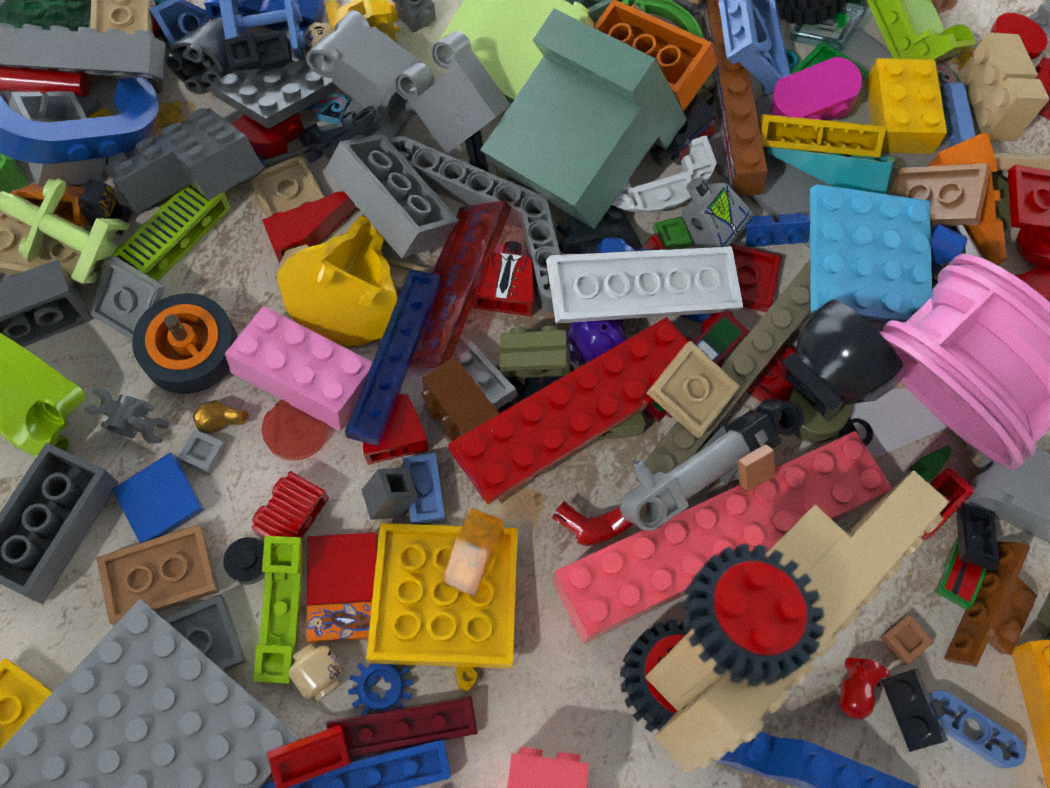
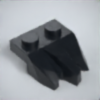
[555,205,642,254]

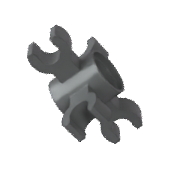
[83,388,169,444]

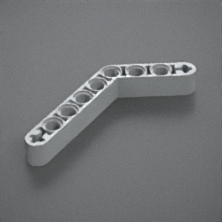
[389,136,560,313]

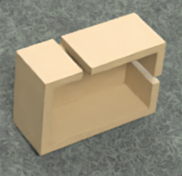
[957,33,1049,141]

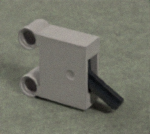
[395,31,510,172]

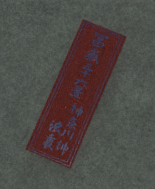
[394,201,512,368]

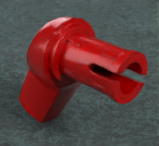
[552,501,634,546]

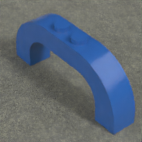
[0,78,158,164]

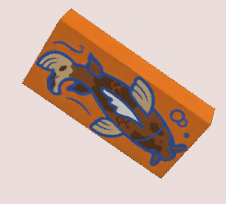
[307,602,372,643]

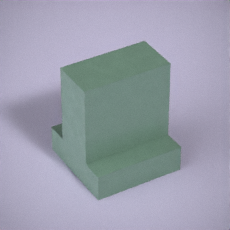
[480,8,687,229]

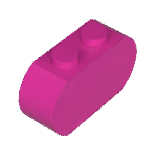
[771,57,862,120]

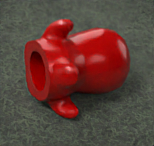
[839,657,890,719]

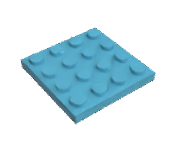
[810,184,932,322]

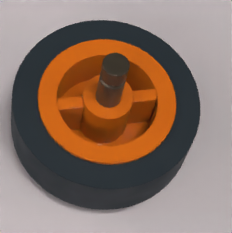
[132,293,238,394]

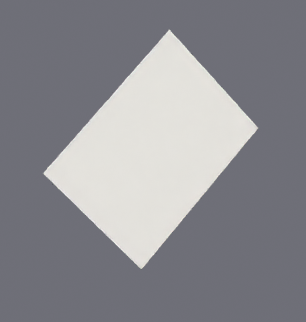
[849,321,947,458]

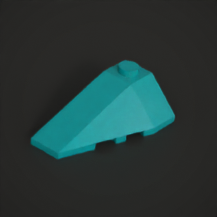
[767,147,896,195]

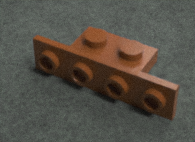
[944,541,1037,667]

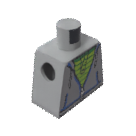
[682,177,754,248]

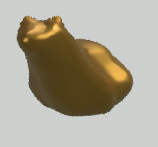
[193,400,249,433]

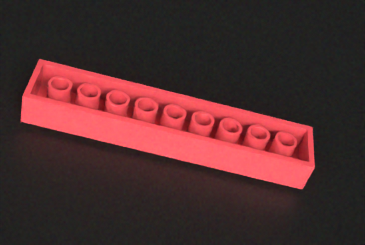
[552,431,893,644]

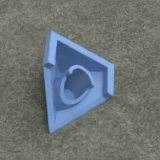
[150,0,210,48]

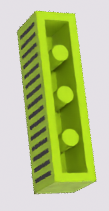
[111,184,231,282]

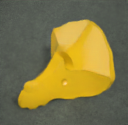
[277,214,399,347]

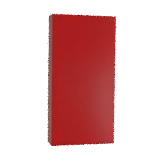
[266,725,351,788]

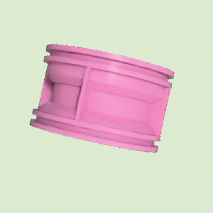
[879,254,1050,470]

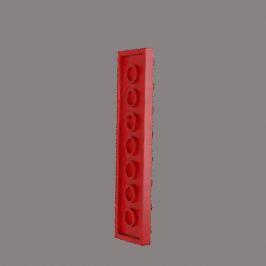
[448,317,688,505]

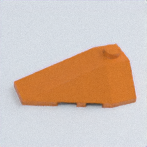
[927,133,1007,266]

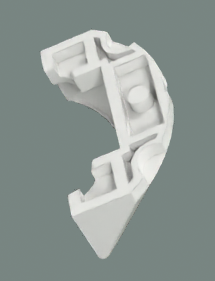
[612,136,717,213]

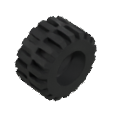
[776,0,847,25]

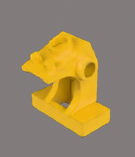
[325,0,400,42]

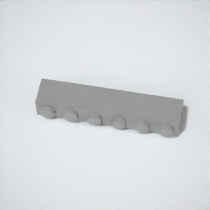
[0,23,165,79]

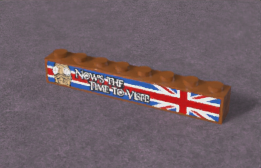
[703,0,767,196]

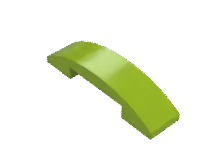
[253,536,302,684]

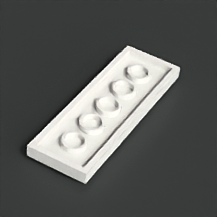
[546,247,743,324]

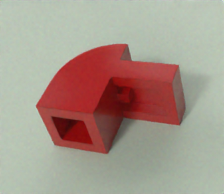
[231,112,304,160]

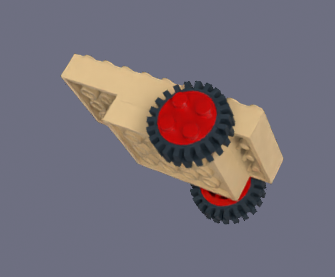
[620,470,949,773]

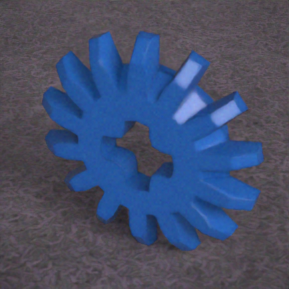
[348,663,413,715]

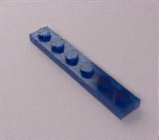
[345,269,441,446]

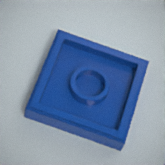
[112,452,205,543]

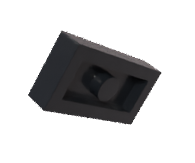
[881,668,948,752]

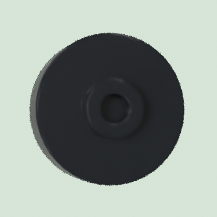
[223,537,265,585]

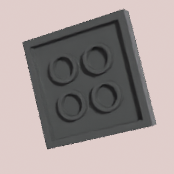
[210,57,337,129]

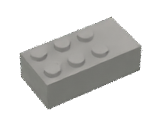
[325,134,459,258]

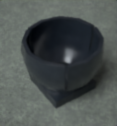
[781,299,906,423]

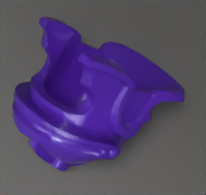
[569,319,627,366]

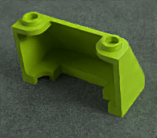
[867,0,978,62]

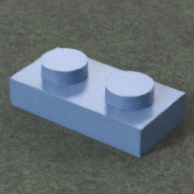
[403,453,446,525]

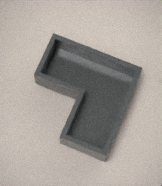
[103,108,264,215]

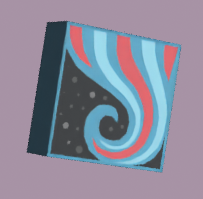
[312,93,351,125]

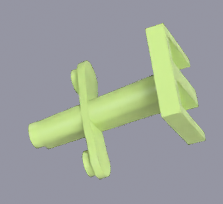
[0,179,130,284]

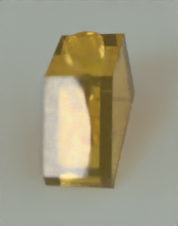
[442,508,504,598]

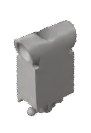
[306,10,422,127]
[965,448,1050,543]

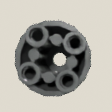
[165,17,229,94]

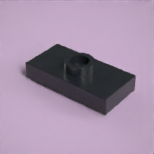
[956,503,1000,571]

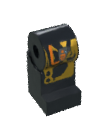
[77,179,132,236]

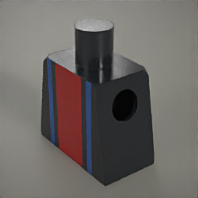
[650,94,717,165]

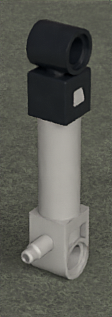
[620,398,804,531]

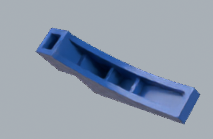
[714,731,917,788]

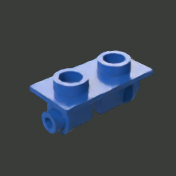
[745,212,810,247]

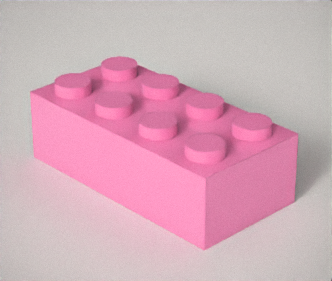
[225,306,376,432]

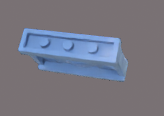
[719,0,790,95]

